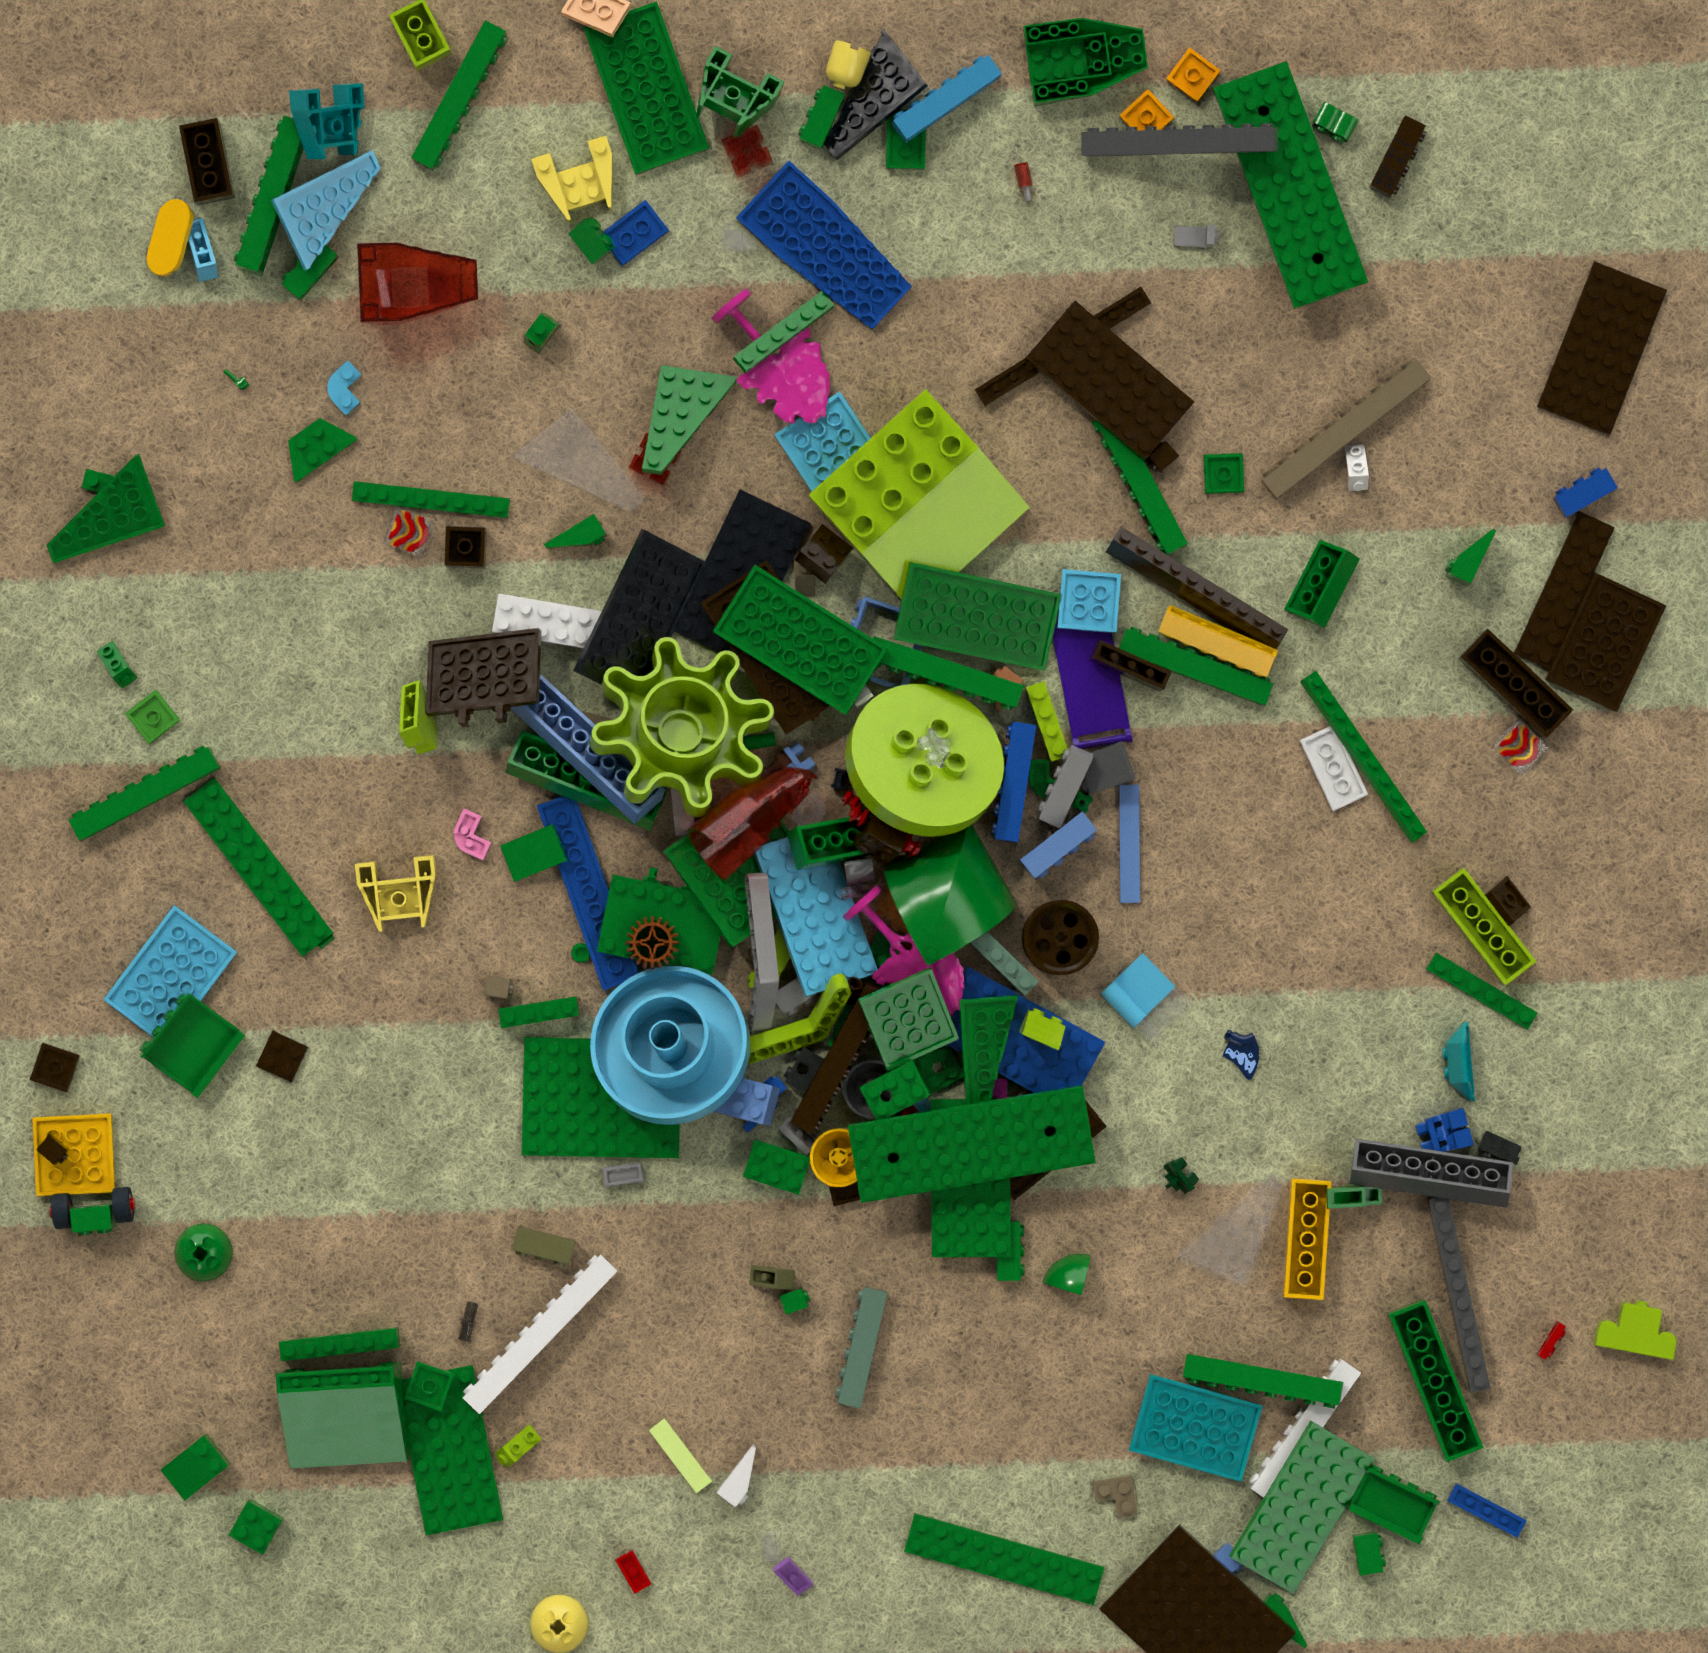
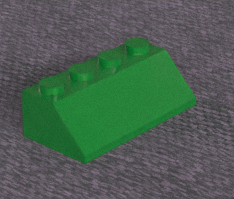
[1284,540,1360,629]

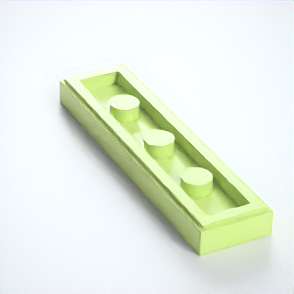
[649,1418,712,1493]

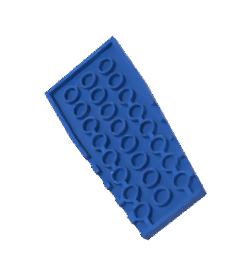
[736,160,911,329]

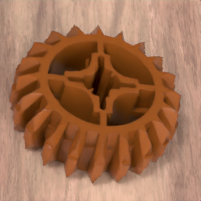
[626,916,679,970]

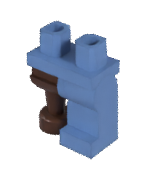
[761,742,816,799]

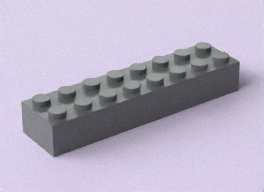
[1350,1139,1513,1208]

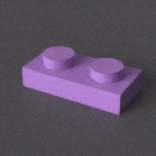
[773,1556,813,1596]

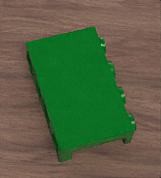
[1347,1465,1440,1545]

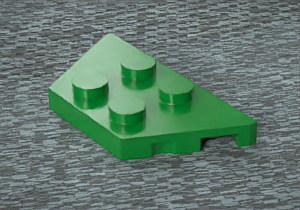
[288,418,358,483]

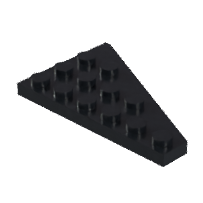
[824,29,928,160]

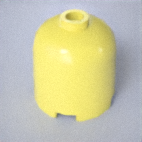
[826,40,871,90]

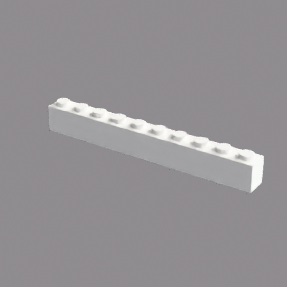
[463,1255,617,1414]

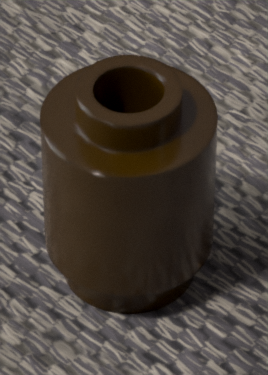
[845,977,863,1005]

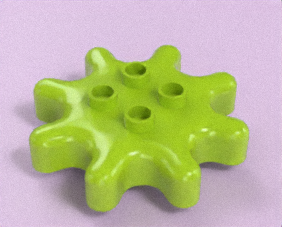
[590,637,774,817]

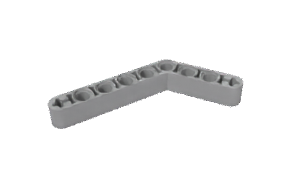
[745,872,779,1031]

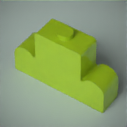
[399,680,438,755]
[1593,1300,1676,1360]

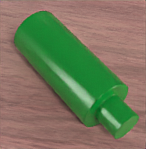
[743,732,776,750]

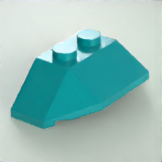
[1442,1022,1475,1101]

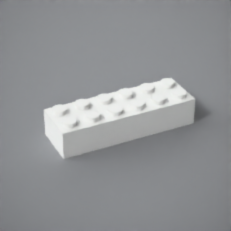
[492,593,602,649]

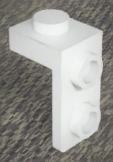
[1345,444,1369,491]

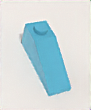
[188,218,218,282]

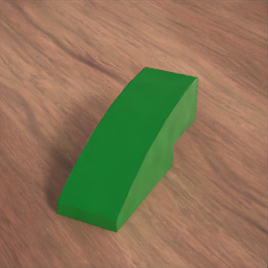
[1326,1185,1382,1209]

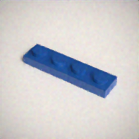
[1447,1483,1527,1538]

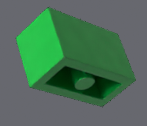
[568,217,616,264]
[1352,1531,1386,1576]

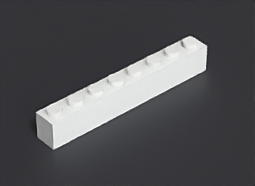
[1249,1358,1361,1498]

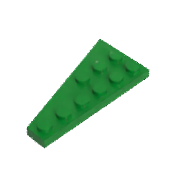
[959,995,1019,1105]

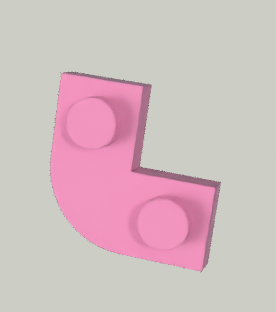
[454,809,491,860]

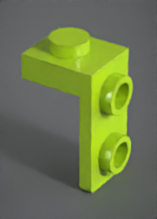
[494,1425,541,1469]

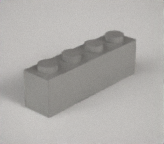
[1037,745,1093,828]
[776,978,822,1016]

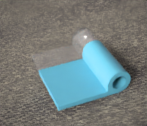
[1100,953,1192,1045]

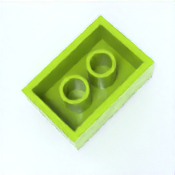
[389,0,452,71]

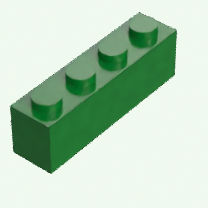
[498,996,580,1028]

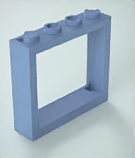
[850,596,922,689]

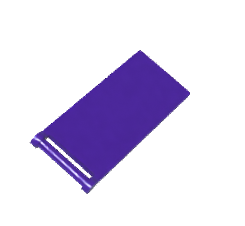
[1053,610,1133,750]

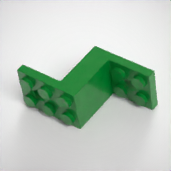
[859,1045,964,1120]

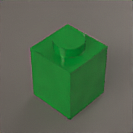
[780,1287,811,1314]

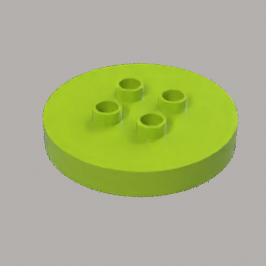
[845,684,1004,836]

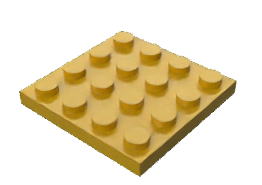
[32,1113,116,1196]

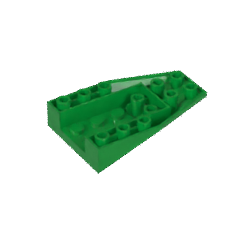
[1023,18,1148,107]

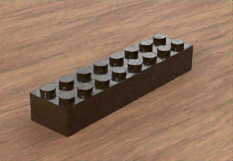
[790,981,882,1134]

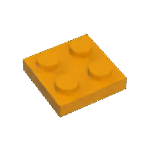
[1166,47,1221,103]
[1119,89,1175,130]

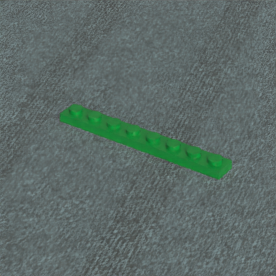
[352,481,510,518]

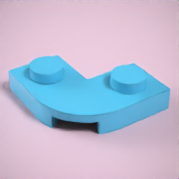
[327,361,361,416]

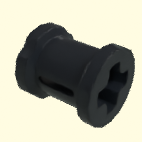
[831,768,849,791]

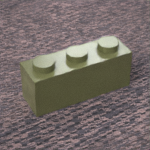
[512,1226,576,1267]

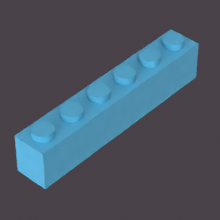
[892,55,1002,143]

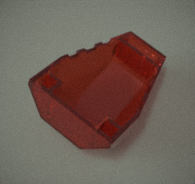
[357,242,478,325]

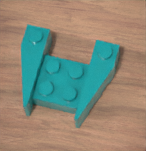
[289,83,364,159]

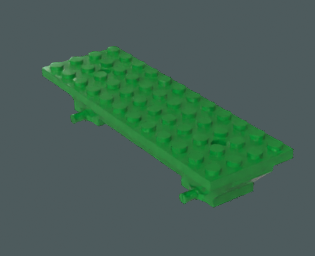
[1213,61,1368,309]
[848,1085,1096,1203]

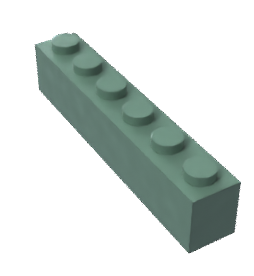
[835,1286,887,1408]

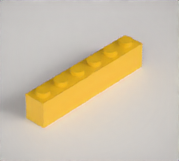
[1158,605,1279,677]

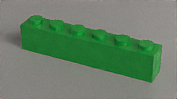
[279,1327,400,1361]

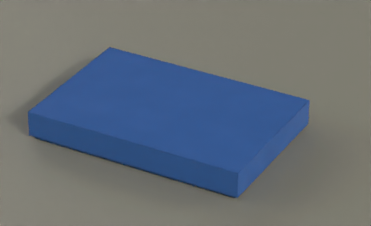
[603,200,669,266]

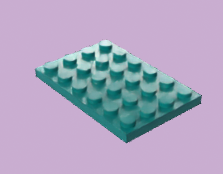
[1128,1374,1263,1482]

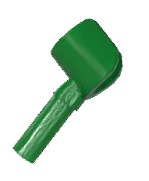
[223,369,249,390]

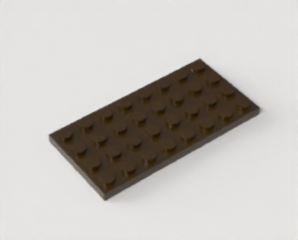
[1537,261,1667,436]
[1024,300,1194,461]
[701,560,830,735]

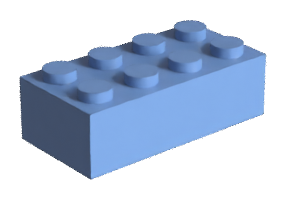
[1019,811,1097,880]
[713,1078,780,1126]

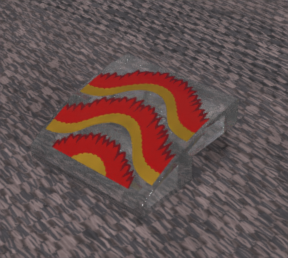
[383,507,436,558]
[1491,719,1548,776]

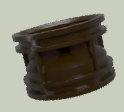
[1022,900,1099,975]

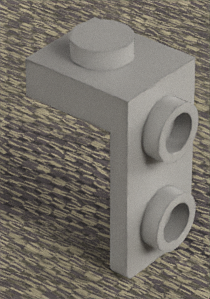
[1174,224,1219,248]

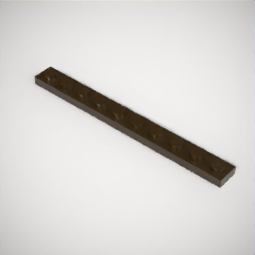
[975,287,1151,406]

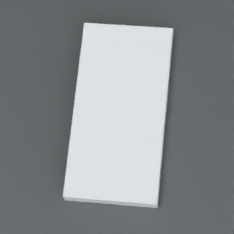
[1299,726,1368,811]

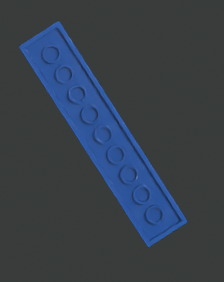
[537,796,639,990]

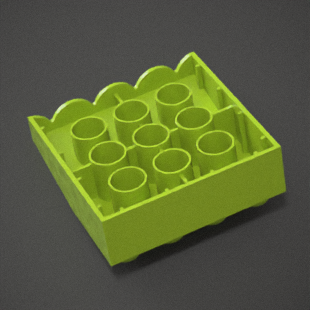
[807,389,1030,600]

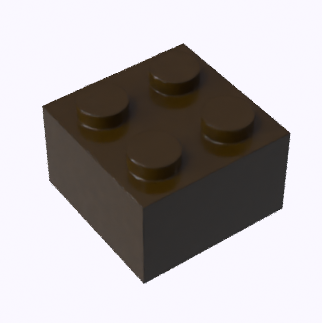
[795,524,853,584]
[444,526,487,569]

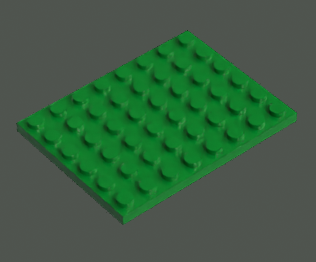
[522,1037,680,1158]

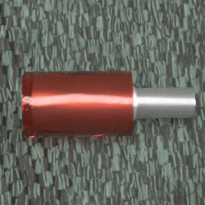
[1014,162,1033,201]

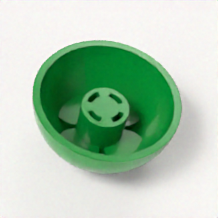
[174,1223,233,1282]

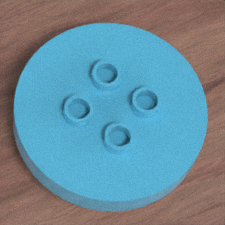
[590,966,750,1125]

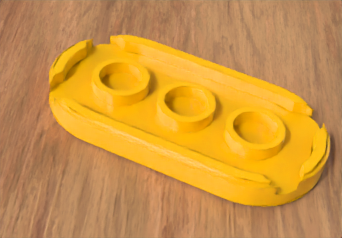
[147,199,194,277]

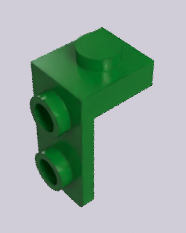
[97,641,138,689]

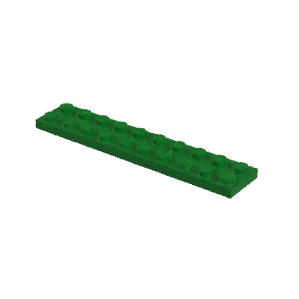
[183,777,334,957]
[904,1513,1104,1605]

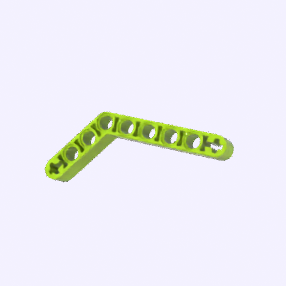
[748,974,851,1065]

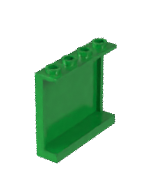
[139,991,245,1099]

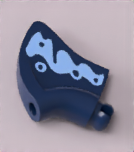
[1222,1030,1259,1080]

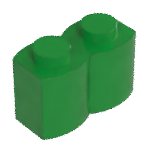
[1312,102,1359,143]

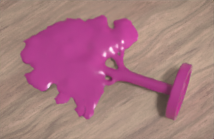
[711,288,830,424]
[842,885,965,1017]

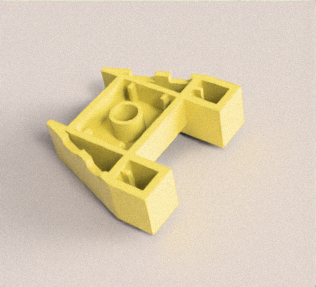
[531,136,613,223]
[355,855,437,932]

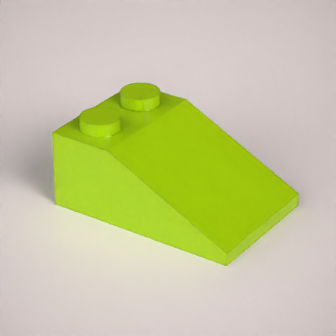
[1019,1008,1066,1050]

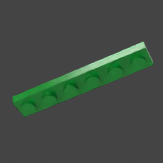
[733,291,834,374]
[1426,952,1537,1030]

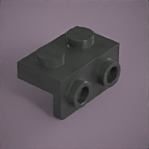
[1478,1131,1521,1165]

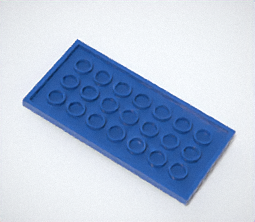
[947,966,1105,1093]

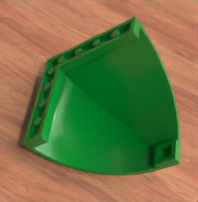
[884,824,1017,966]

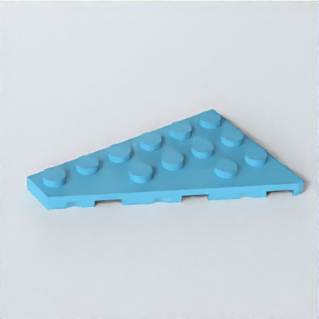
[271,150,381,270]

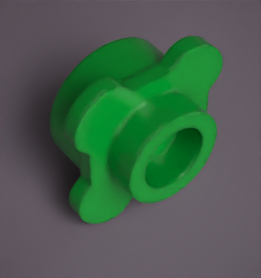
[1071,790,1093,813]

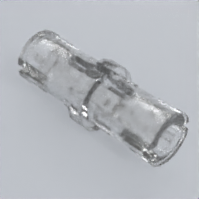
[840,881,876,900]

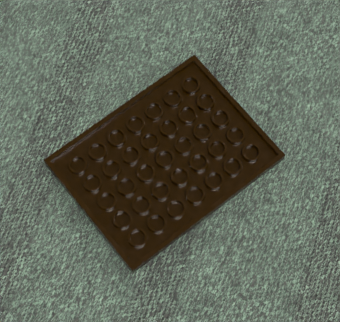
[1099,1524,1296,1653]

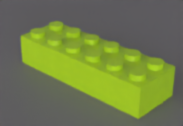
[1430,868,1537,986]

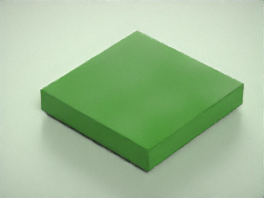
[125,690,181,745]

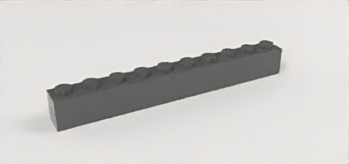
[1081,123,1278,157]
[1426,1197,1491,1393]

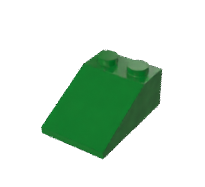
[1444,529,1496,586]
[161,1433,231,1501]

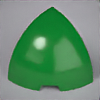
[1042,1254,1090,1295]

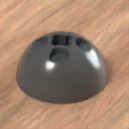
[843,1060,894,1119]

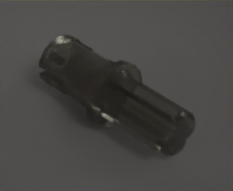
[458,1302,478,1342]

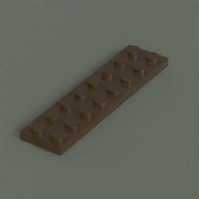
[1514,511,1615,670]

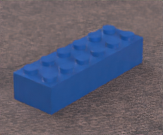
[991,722,1036,843]

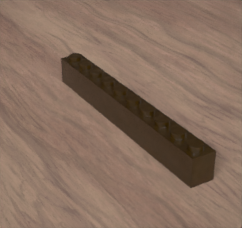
[1105,527,1288,649]

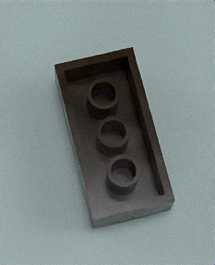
[179,118,235,206]

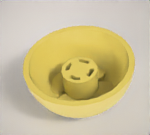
[530,1595,588,1653]

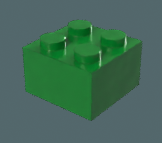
[228,1499,284,1555]

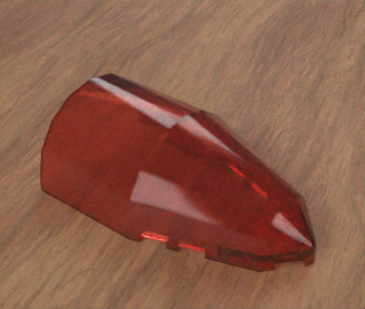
[688,766,817,881]

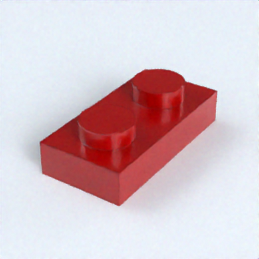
[1536,1321,1566,1360]
[615,1549,652,1594]

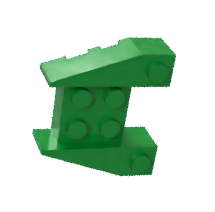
[696,46,785,137]

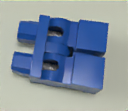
[1415,1107,1474,1152]

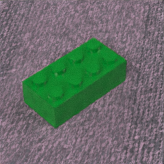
[787,817,869,870]

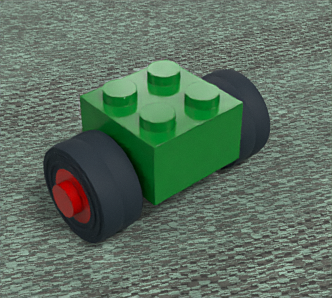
[49,1187,136,1236]

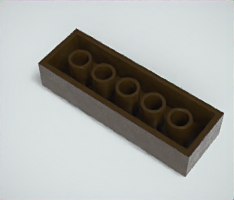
[1458,628,1574,739]

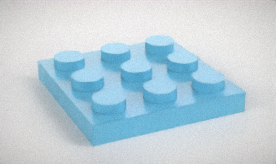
[1057,569,1121,633]

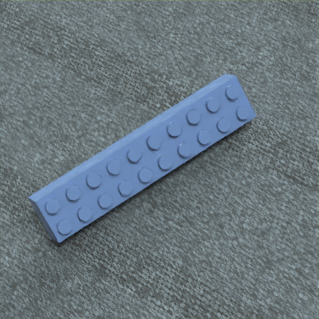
[510,674,665,824]

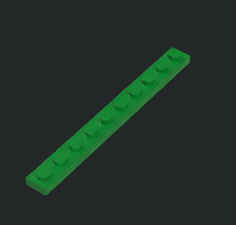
[1300,671,1427,843]

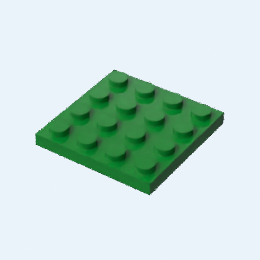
[858,967,959,1071]

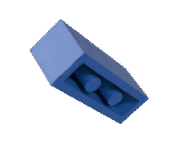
[1553,467,1618,519]

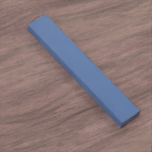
[1119,785,1140,903]

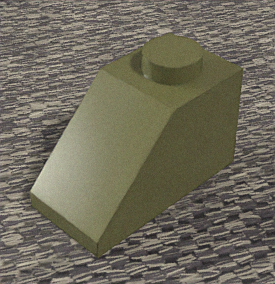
[749,1265,795,1290]

